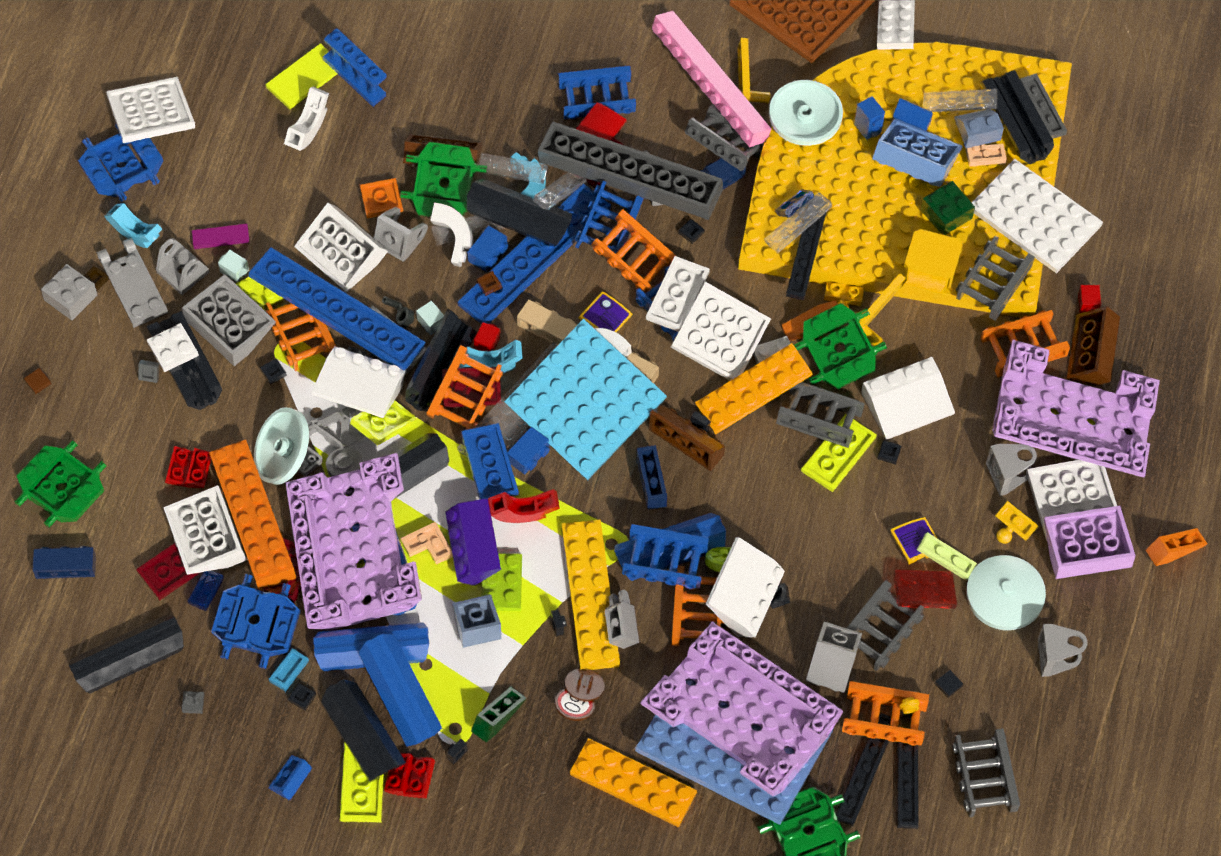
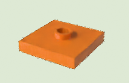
[360,178,403,219]

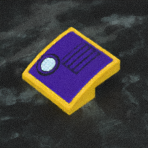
[578,291,633,332]
[890,517,938,564]

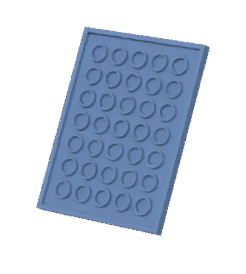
[635,680,834,825]

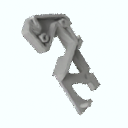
[297,407,367,476]

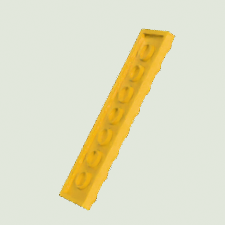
[562,520,620,670]

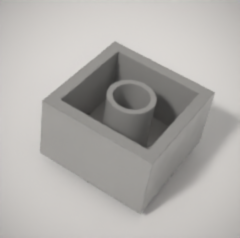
[41,264,97,320]

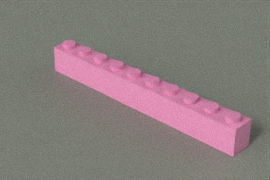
[652,11,771,147]

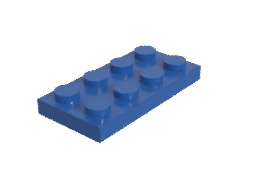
[461,423,519,499]

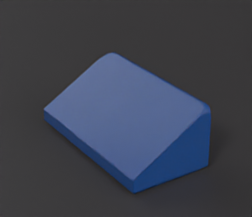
[893,99,933,131]
[269,755,312,800]

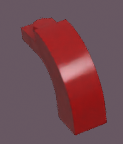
[488,489,560,523]

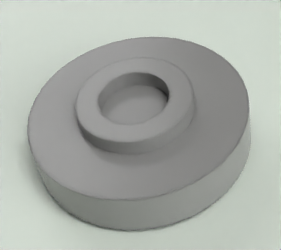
[326,447,363,477]

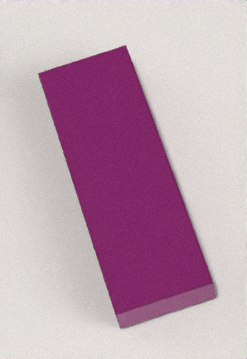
[192,224,250,249]

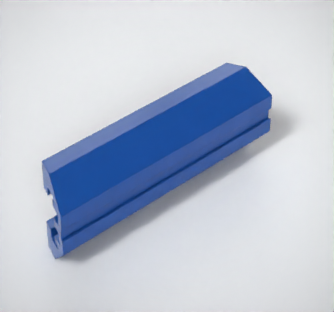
[614,513,726,581]
[313,622,429,671]
[358,634,442,747]

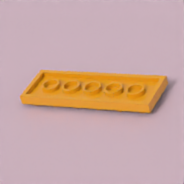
[695,343,813,435]
[570,738,697,827]

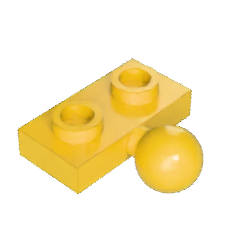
[824,281,864,308]
[995,501,1038,544]

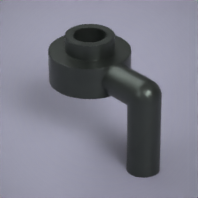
[382,296,414,327]

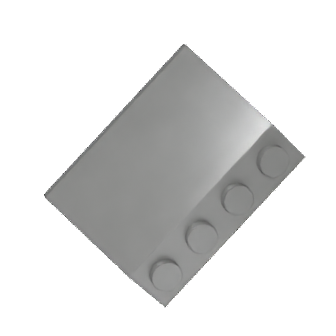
[182,275,276,366]

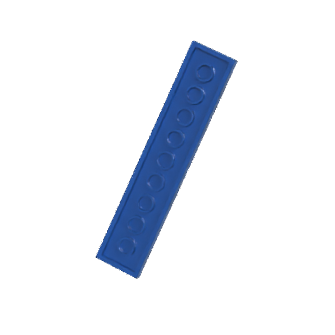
[458,183,611,324]
[249,248,426,370]

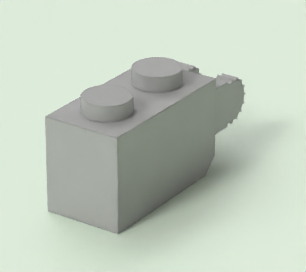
[605,589,639,649]

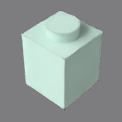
[218,250,249,283]
[416,301,444,335]

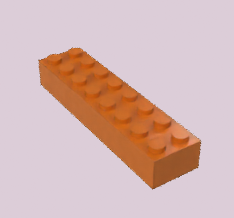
[209,440,297,591]

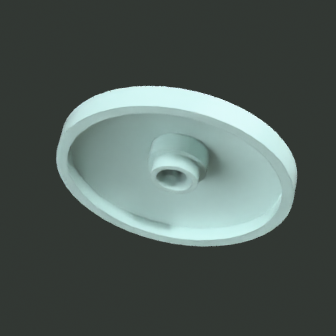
[769,80,843,146]
[254,407,309,485]
[966,555,1046,630]

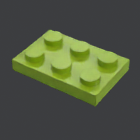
[482,554,522,611]

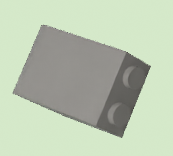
[806,622,862,692]

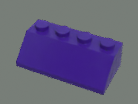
[445,499,501,586]

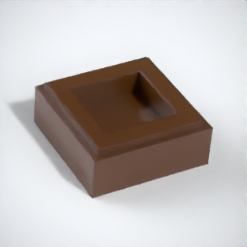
[476,271,502,296]
[24,368,51,395]

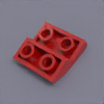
[576,102,627,141]
[165,446,211,488]
[384,753,435,798]

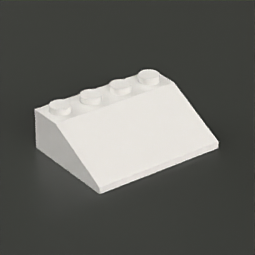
[294,203,388,292]
[311,346,406,418]
[861,357,955,440]
[164,486,247,574]
[706,537,785,638]

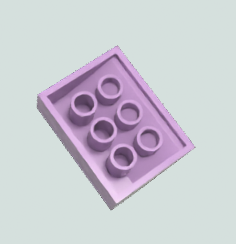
[1044,506,1135,579]

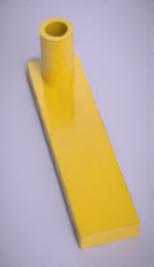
[737,38,770,103]
[860,273,906,346]

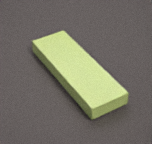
[917,532,977,581]

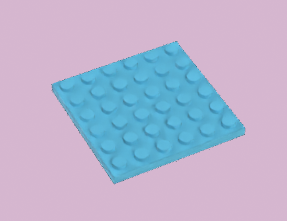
[504,319,667,480]

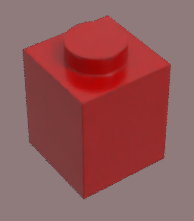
[1078,285,1101,313]
[474,322,501,351]

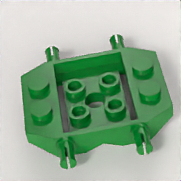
[400,142,487,217]
[793,303,887,389]
[14,440,107,528]
[758,787,860,856]

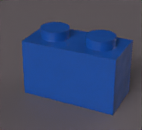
[854,96,885,140]
[467,225,508,272]
[507,427,550,475]

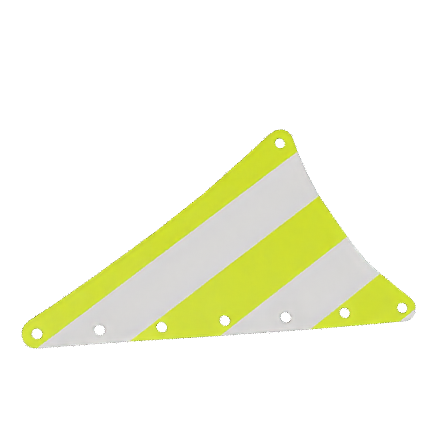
[274,342,629,744]

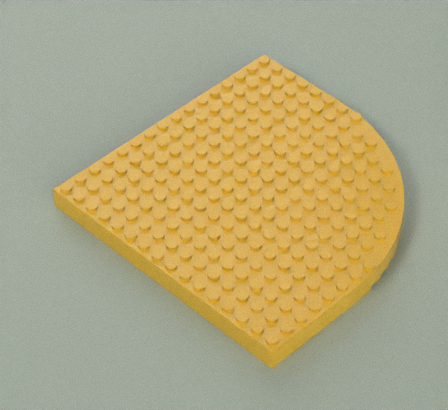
[738,42,1072,318]

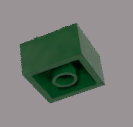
[921,181,975,235]

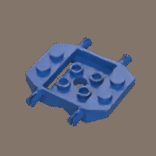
[78,124,163,202]
[211,574,300,669]

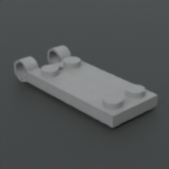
[97,238,168,328]

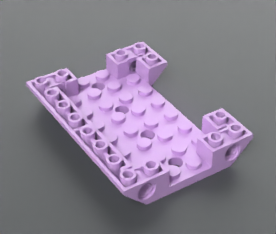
[992,340,1160,478]
[286,453,422,630]
[641,622,843,796]

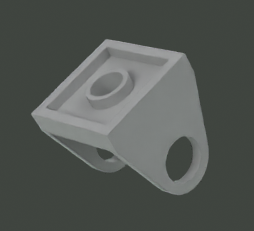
[374,207,428,262]
[156,238,210,295]
[986,444,1037,496]
[1038,624,1087,677]

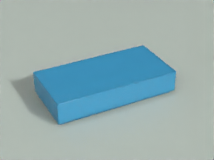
[269,648,309,692]

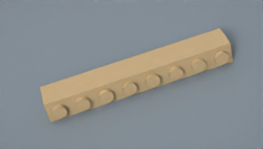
[517,299,659,383]

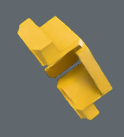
[903,228,963,300]

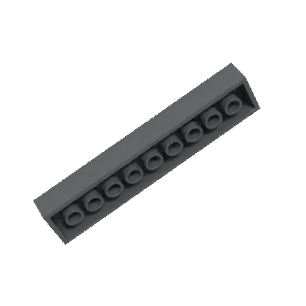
[538,122,723,220]

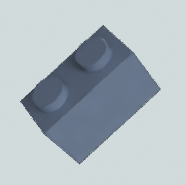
[954,109,1004,148]
[452,594,502,648]

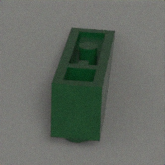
[471,687,526,743]

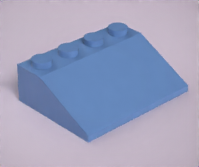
[872,118,962,187]

